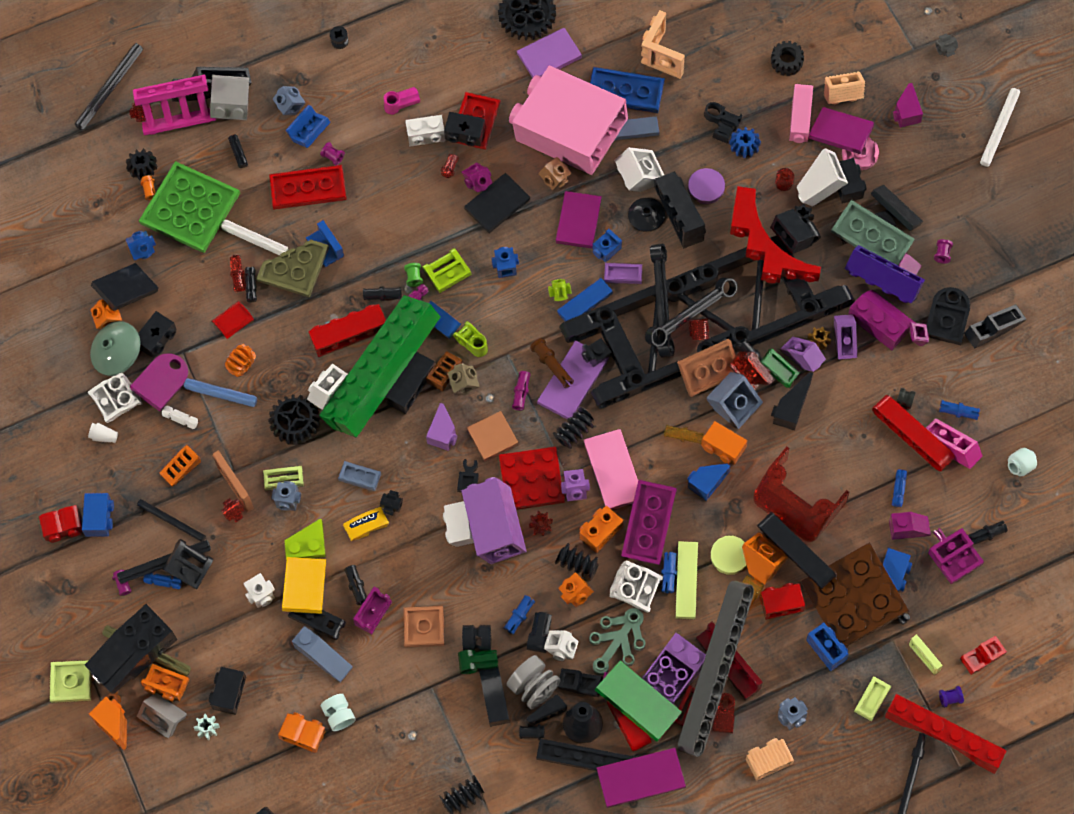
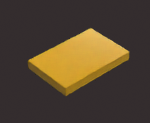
[282,557,326,614]

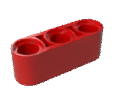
[607,701,652,752]

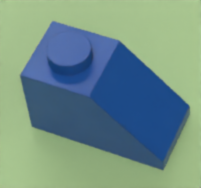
[687,464,730,501]

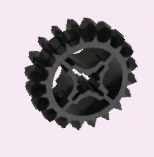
[268,394,321,445]

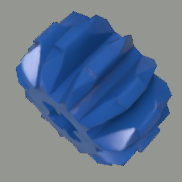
[729,127,761,159]

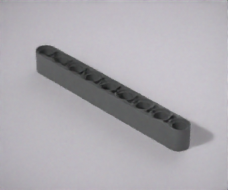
[678,581,754,757]

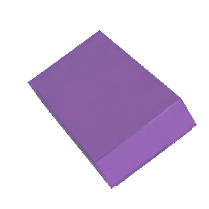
[604,263,642,284]

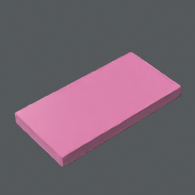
[584,429,638,510]

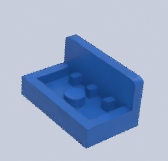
[286,105,330,148]

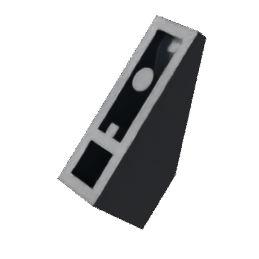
[771,372,813,431]

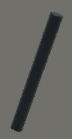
[137,499,206,542]

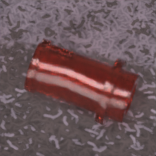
[441,154,459,178]

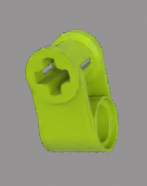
[453,321,488,357]

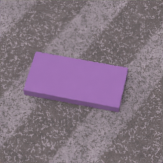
[537,340,609,419]

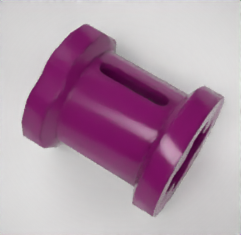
[320,142,345,165]
[934,239,953,264]

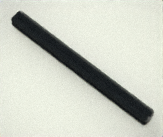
[75,43,143,130]

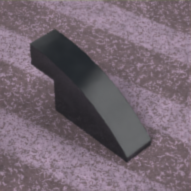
[172,67,252,102]

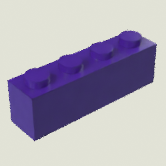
[844,245,925,303]

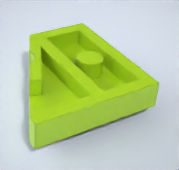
[285,519,326,560]

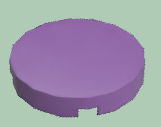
[688,168,725,204]

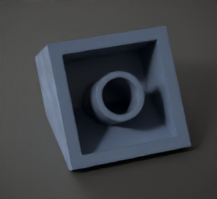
[706,372,763,429]

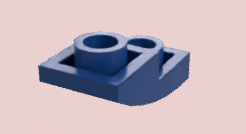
[429,301,461,339]

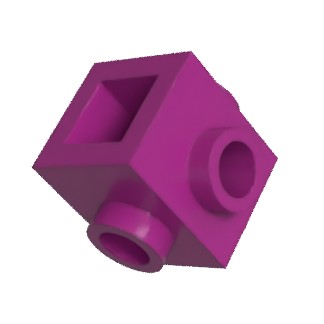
[462,162,493,193]

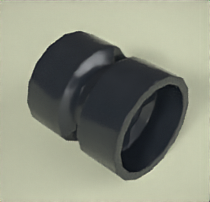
[462,625,491,651]

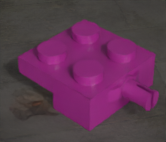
[928,528,984,584]

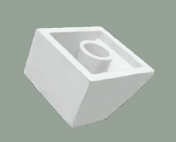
[614,147,664,192]

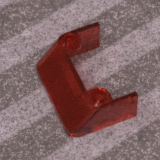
[753,446,850,542]

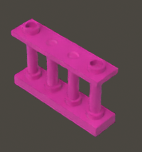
[133,75,216,135]

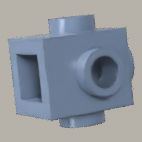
[273,86,306,115]
[272,481,301,511]
[778,697,808,730]

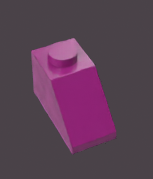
[893,83,923,128]
[889,512,931,540]

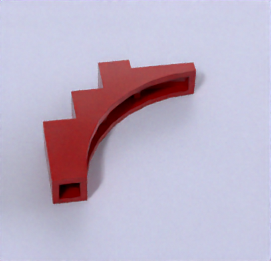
[730,186,821,283]

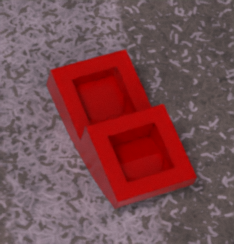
[960,636,1007,675]

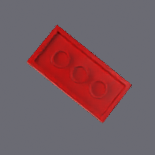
[269,165,347,210]

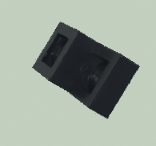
[557,668,603,697]

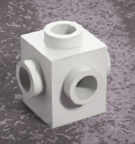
[243,573,275,608]
[544,630,579,661]

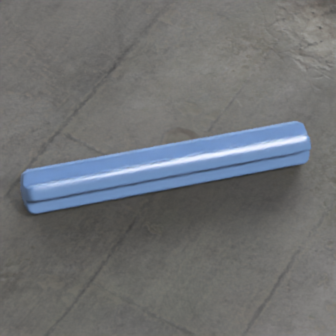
[184,378,257,407]

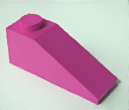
[926,418,983,469]

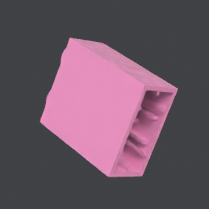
[509,65,628,175]

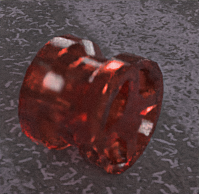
[775,168,795,191]

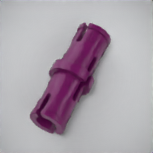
[512,371,531,411]

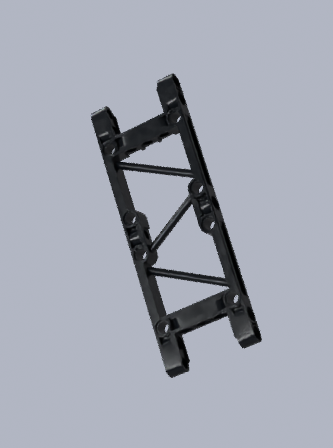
[559,221,855,409]

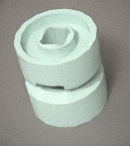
[320,694,356,731]

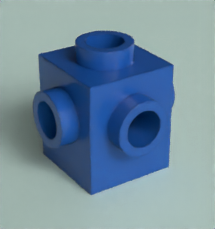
[125,231,156,261]
[491,247,519,278]

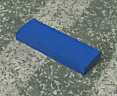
[557,278,613,321]

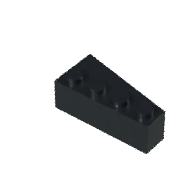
[654,171,706,249]

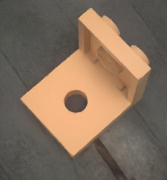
[641,10,685,79]

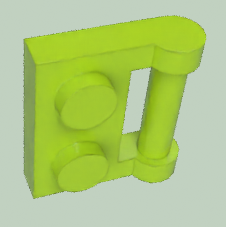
[422,248,472,293]

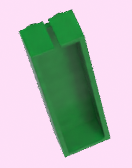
[319,295,440,438]

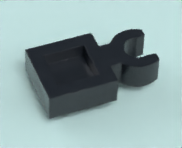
[457,459,479,493]

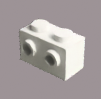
[406,115,446,147]
[307,364,348,410]
[443,501,474,547]

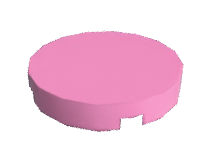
[842,137,879,170]

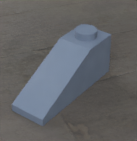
[292,626,353,683]

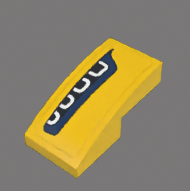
[343,507,389,541]

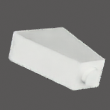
[797,148,848,207]

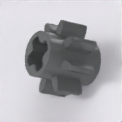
[936,33,958,57]

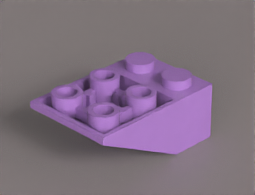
[642,633,706,704]

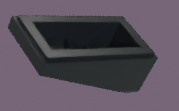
[526,694,567,726]

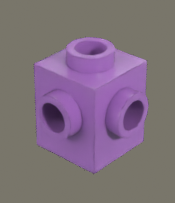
[561,469,590,501]

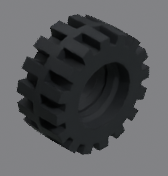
[771,41,804,76]

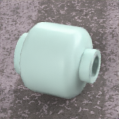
[1008,448,1037,476]

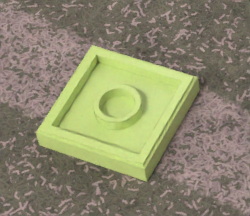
[50,660,91,703]

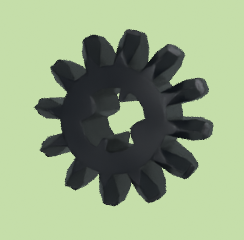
[126,148,158,180]

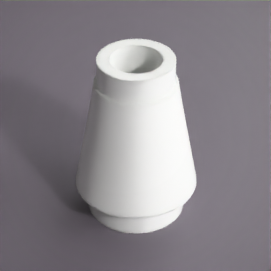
[88,423,118,443]

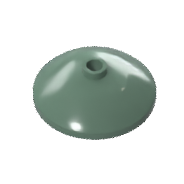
[90,321,140,376]

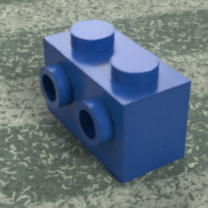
[82,493,114,537]
[806,623,849,671]

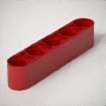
[872,395,955,472]

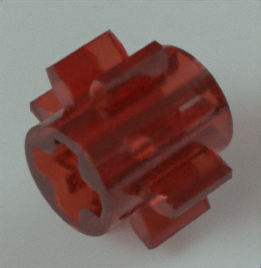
[129,102,152,122]
[221,498,245,522]
[529,511,553,536]

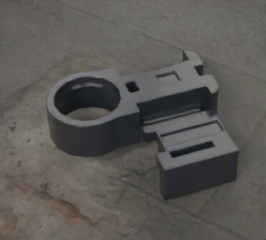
[704,102,742,144]

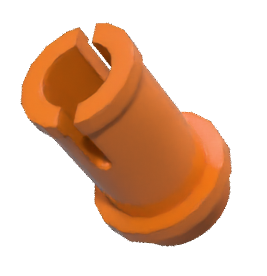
[140,176,156,201]

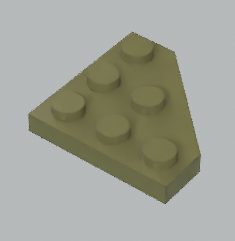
[256,240,329,298]

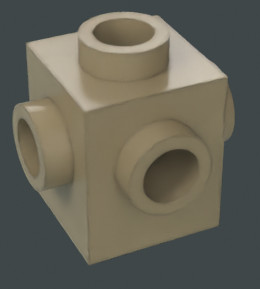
[448,364,480,395]

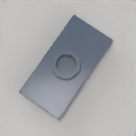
[338,461,381,491]

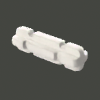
[162,406,198,429]

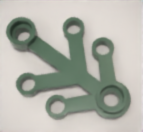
[589,608,646,675]

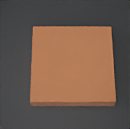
[467,411,519,462]
[404,606,444,648]

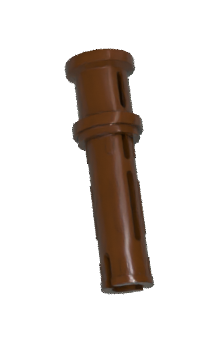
[530,338,574,388]

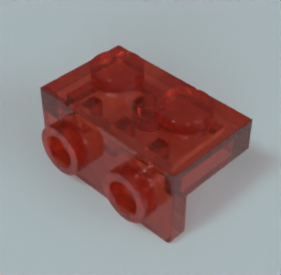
[729,352,775,390]

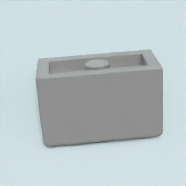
[137,693,187,738]

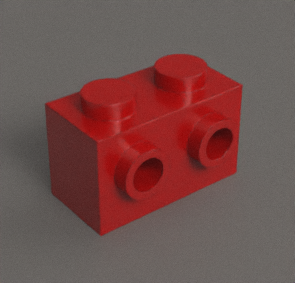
[760,583,805,620]

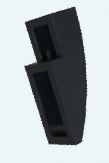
[964,304,1026,349]
[479,667,510,727]

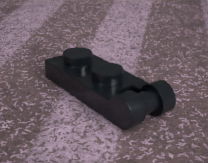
[288,610,346,640]

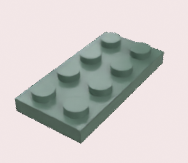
[831,200,915,265]

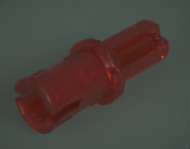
[230,255,245,292]

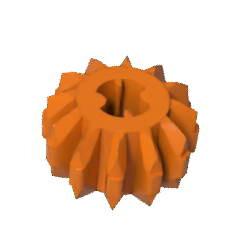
[225,344,256,377]

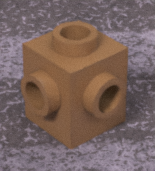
[538,157,571,190]

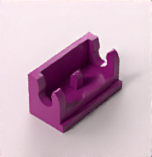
[353,586,392,635]

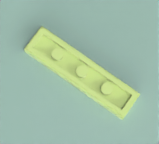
[676,541,698,619]

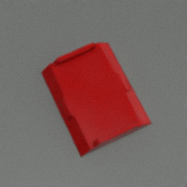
[212,301,254,339]

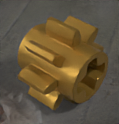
[808,327,832,350]

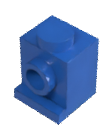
[593,229,622,263]

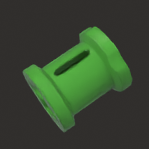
[404,263,423,287]

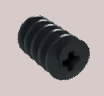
[553,407,594,449]
[555,543,599,581]
[439,775,484,814]

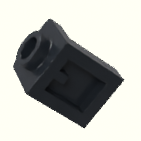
[581,338,612,367]

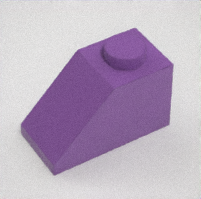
[834,314,857,359]
[780,337,826,372]
[426,403,457,451]

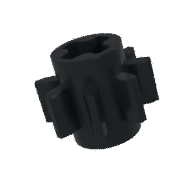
[794,204,814,223]
[380,490,403,516]

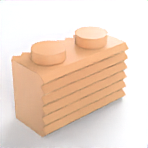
[824,72,865,105]
[746,738,794,781]

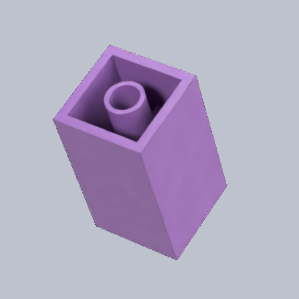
[461,477,527,564]

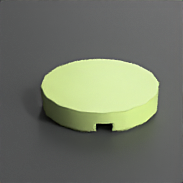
[711,536,747,575]

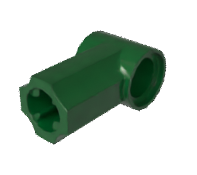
[458,650,498,674]

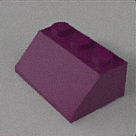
[848,289,915,351]

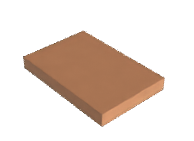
[677,339,742,397]
[212,450,254,512]

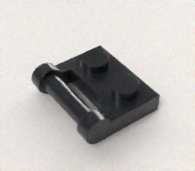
[162,539,213,589]

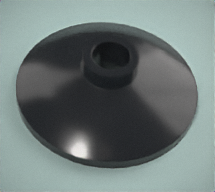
[628,198,665,232]

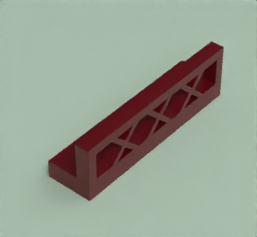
[696,621,763,700]

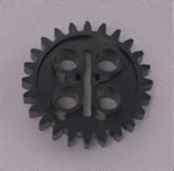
[498,0,556,41]

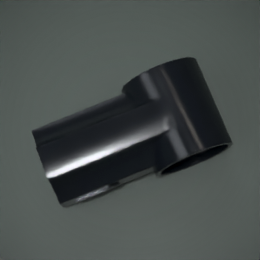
[527,612,552,653]

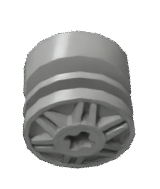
[507,655,560,709]

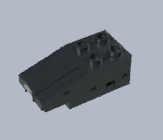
[85,604,178,694]

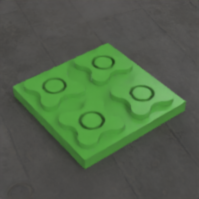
[139,161,240,253]

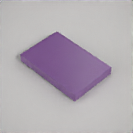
[517,28,582,78]

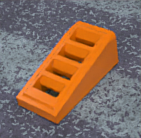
[159,445,201,487]

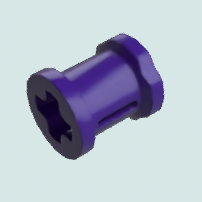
[939,686,964,708]

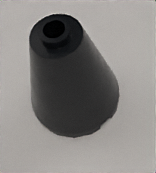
[563,702,603,744]

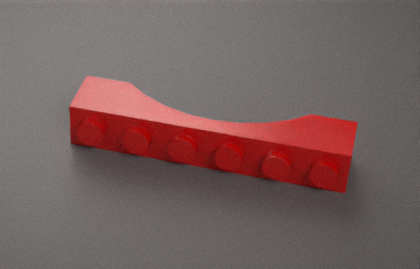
[885,694,1007,774]

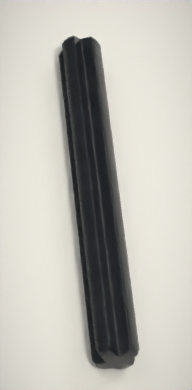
[117,540,211,584]

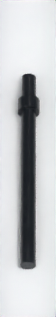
[897,733,927,814]

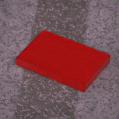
[457,92,501,150]

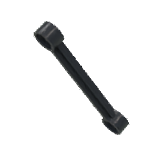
[650,243,675,358]
[645,277,737,347]

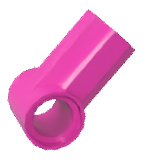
[384,87,420,115]

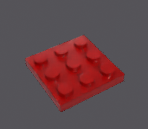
[499,446,565,510]

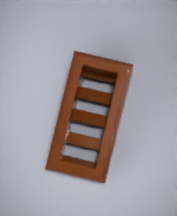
[426,351,463,392]

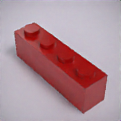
[308,304,386,357]

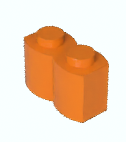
[278,712,326,753]

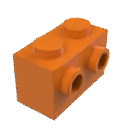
[702,421,748,465]
[579,505,623,554]

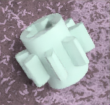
[194,714,220,740]

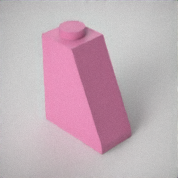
[789,84,813,143]

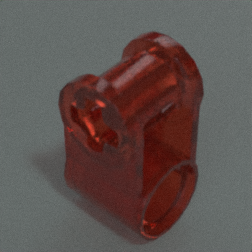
[689,318,709,340]
[713,693,735,734]

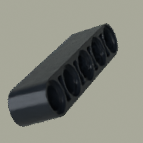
[757,512,837,589]

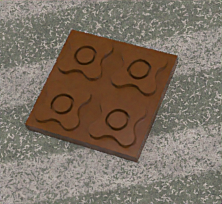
[801,542,910,647]

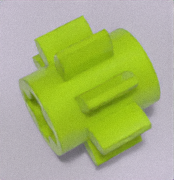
[548,279,572,301]

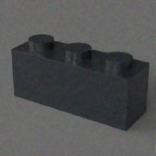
[385,352,435,414]

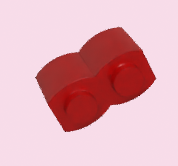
[39,505,83,543]

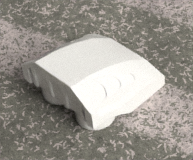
[88,373,142,423]
[610,561,663,613]

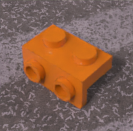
[141,664,190,701]

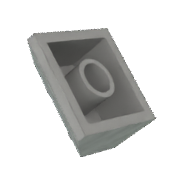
[210,75,249,120]

